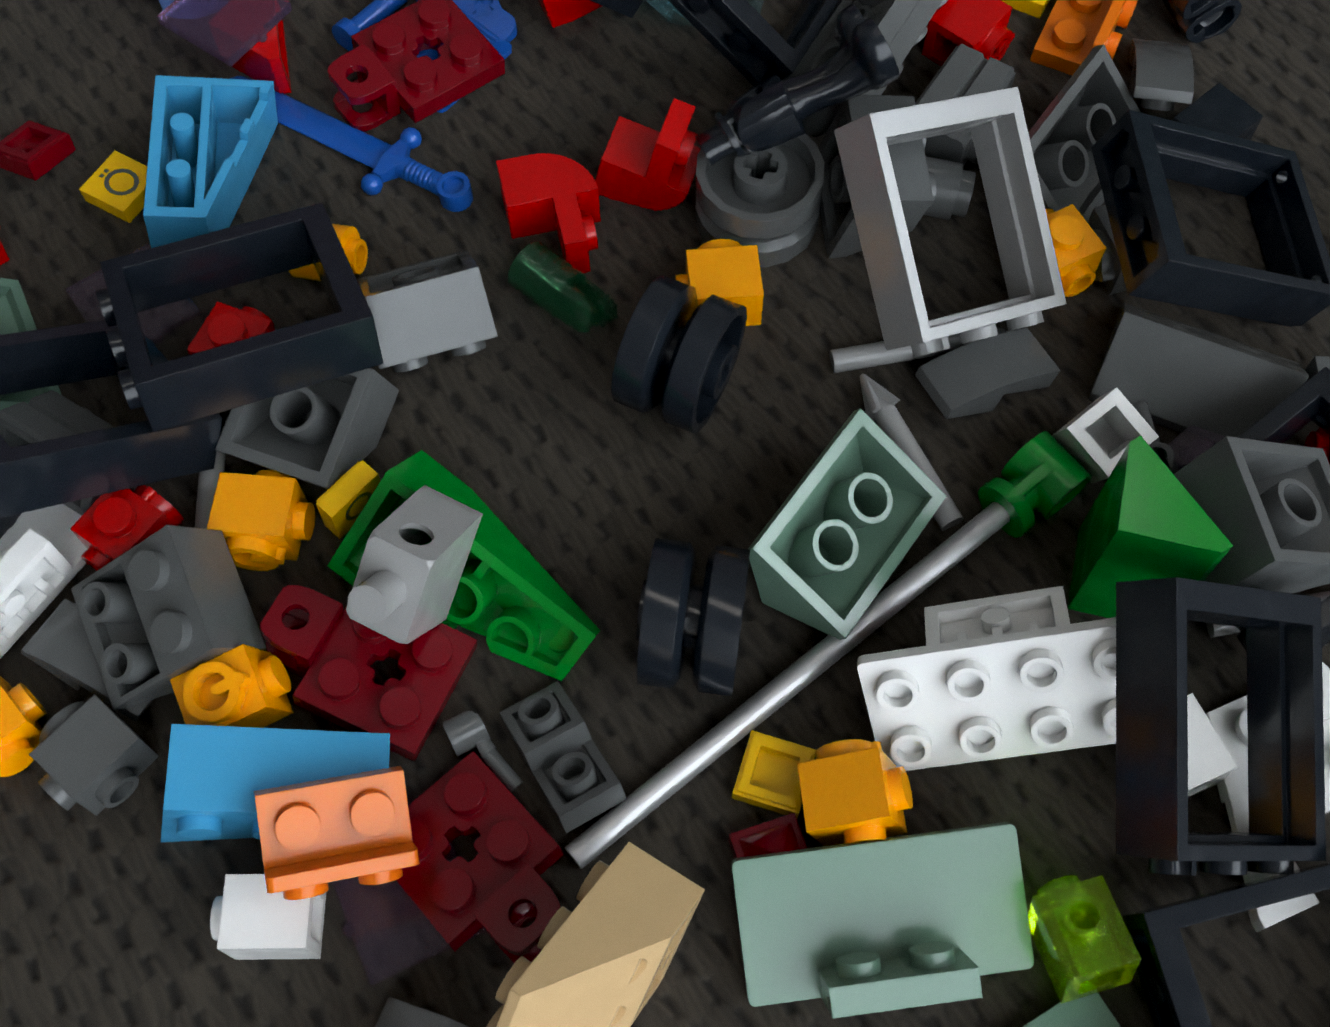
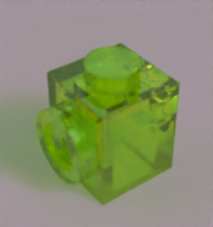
[1028,875,1141,1004]

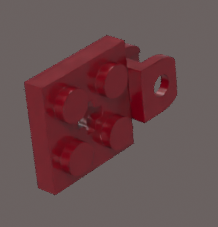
[328,0,505,132]
[260,585,477,762]
[396,751,564,963]

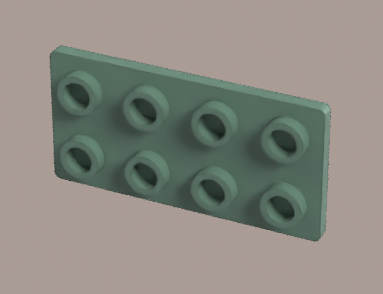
[731,822,1034,1019]

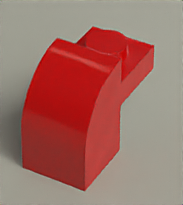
[595,98,701,211]
[496,153,601,276]

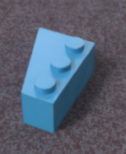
[143,75,278,248]
[161,724,390,842]

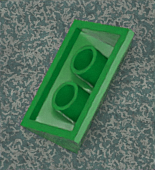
[1067,435,1233,618]

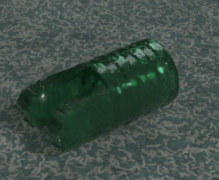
[508,241,618,333]

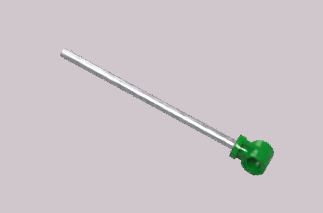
[564,431,1092,869]

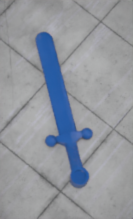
[230,76,473,212]

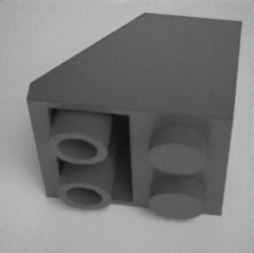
[71,525,266,710]

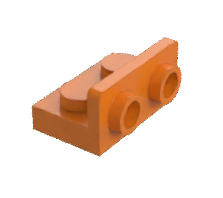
[1030,0,1138,75]
[254,766,419,900]

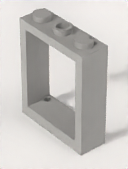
[834,87,1067,357]

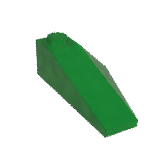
[327,450,600,681]

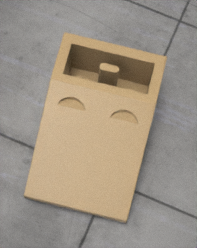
[486,842,705,1027]

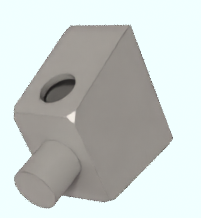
[346,485,483,644]

